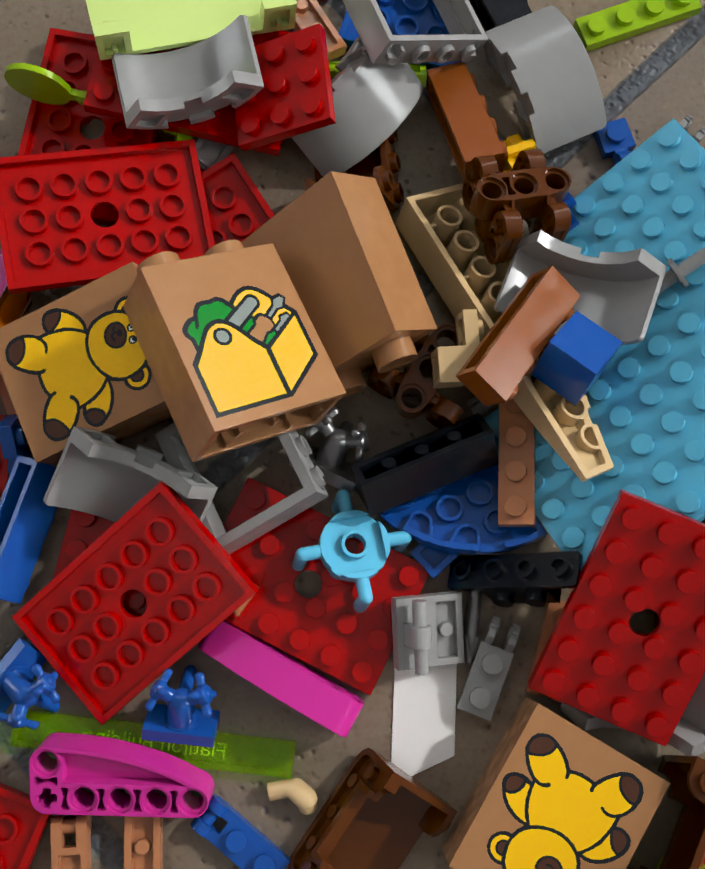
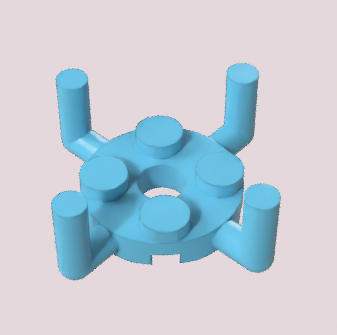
[292,489,412,613]

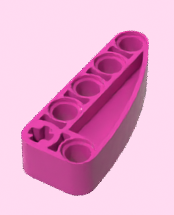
[197,621,364,738]
[29,732,215,818]

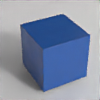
[531,311,623,406]

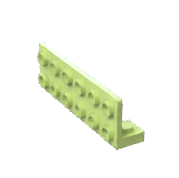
[86,0,297,61]

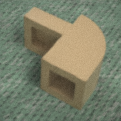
[431,309,484,388]

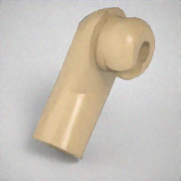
[267,777,318,815]

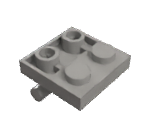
[391,591,465,675]

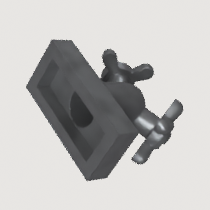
[289,408,370,494]

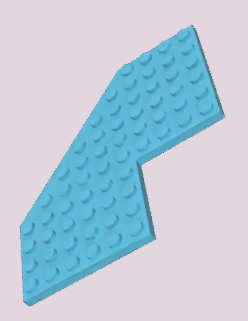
[484,118,705,570]

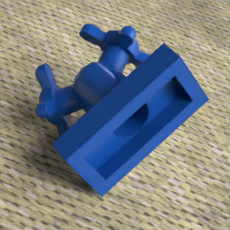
[0,638,60,730]
[142,665,220,748]

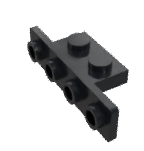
[447,551,583,607]

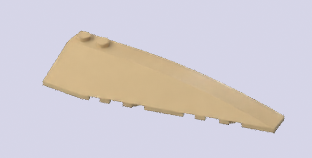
[395,183,614,482]

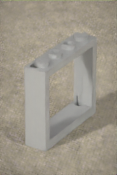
[342,0,489,65]
[155,423,329,555]

